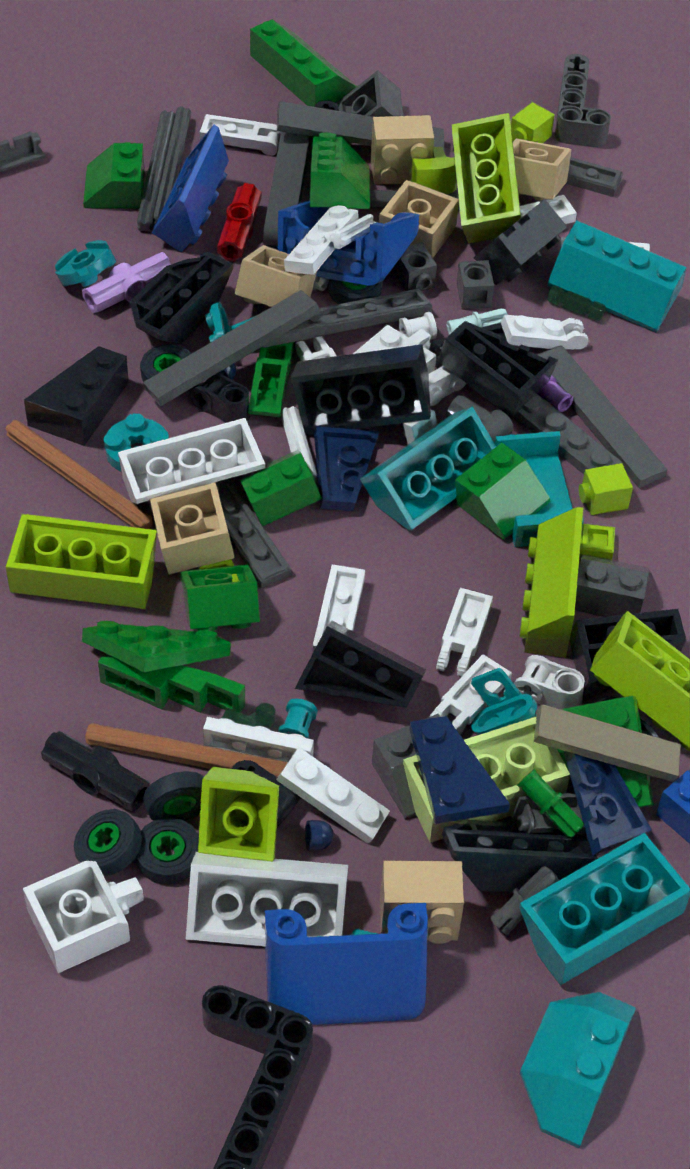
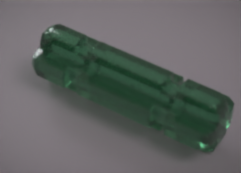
[547,285,606,321]

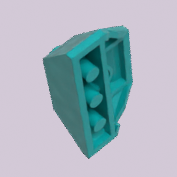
[520,992,636,1148]

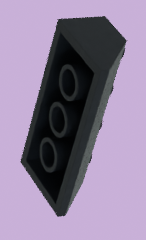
[291,344,431,435]

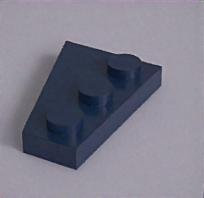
[314,426,379,511]
[409,716,510,824]
[564,751,652,856]

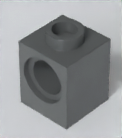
[394,242,437,291]
[456,260,494,309]

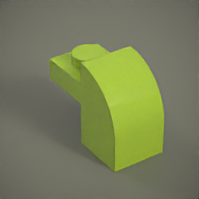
[411,147,457,195]

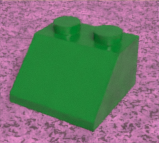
[83,142,145,209]
[455,443,550,540]
[239,450,322,527]
[180,564,260,631]

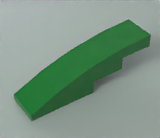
[248,341,295,417]
[98,657,245,716]

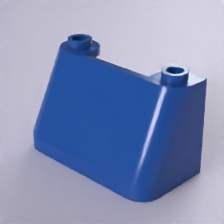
[278,201,419,285]
[265,903,428,1025]

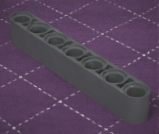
[264,132,312,247]

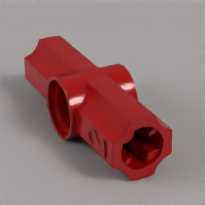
[217,183,262,262]

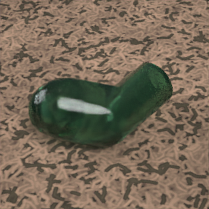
[222,703,276,728]

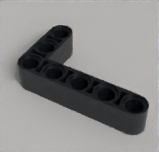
[202,985,313,1169]

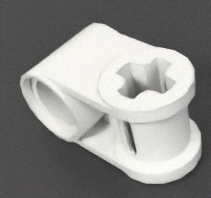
[514,655,585,709]

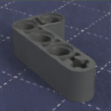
[555,54,611,147]

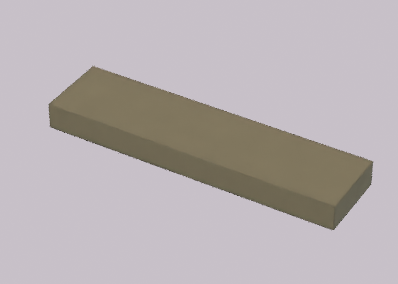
[534,704,681,782]

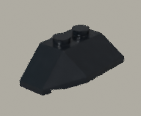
[130,252,233,344]
[442,819,598,893]

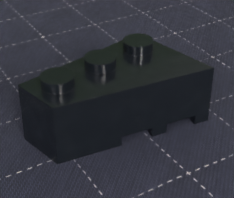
[473,199,567,285]
[438,321,558,418]
[24,346,129,446]
[569,609,687,702]
[295,620,426,708]

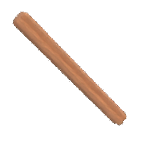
[5,420,153,529]
[85,723,287,777]

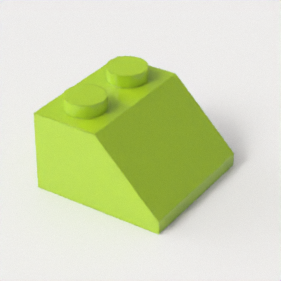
[198,767,279,862]

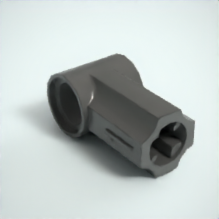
[446,395,513,443]

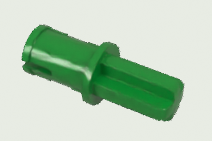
[517,769,584,838]

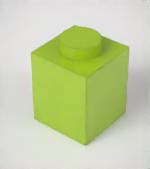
[511,102,555,143]
[578,463,633,515]

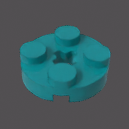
[55,240,116,287]
[104,413,169,472]

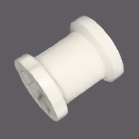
[399,312,437,340]

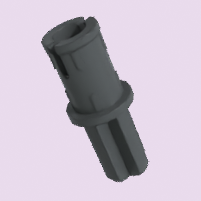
[491,866,559,935]

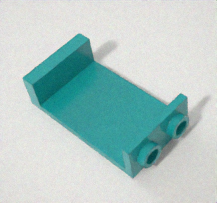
[495,431,584,547]

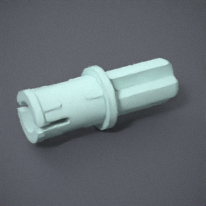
[447,308,508,335]

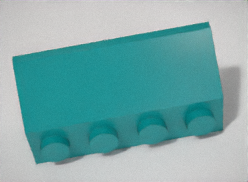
[548,220,687,333]
[360,406,496,530]
[519,833,690,986]

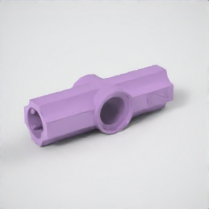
[82,252,171,314]

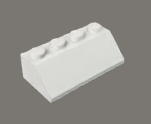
[118,418,266,504]
[186,852,348,946]

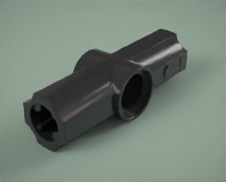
[41,731,150,811]

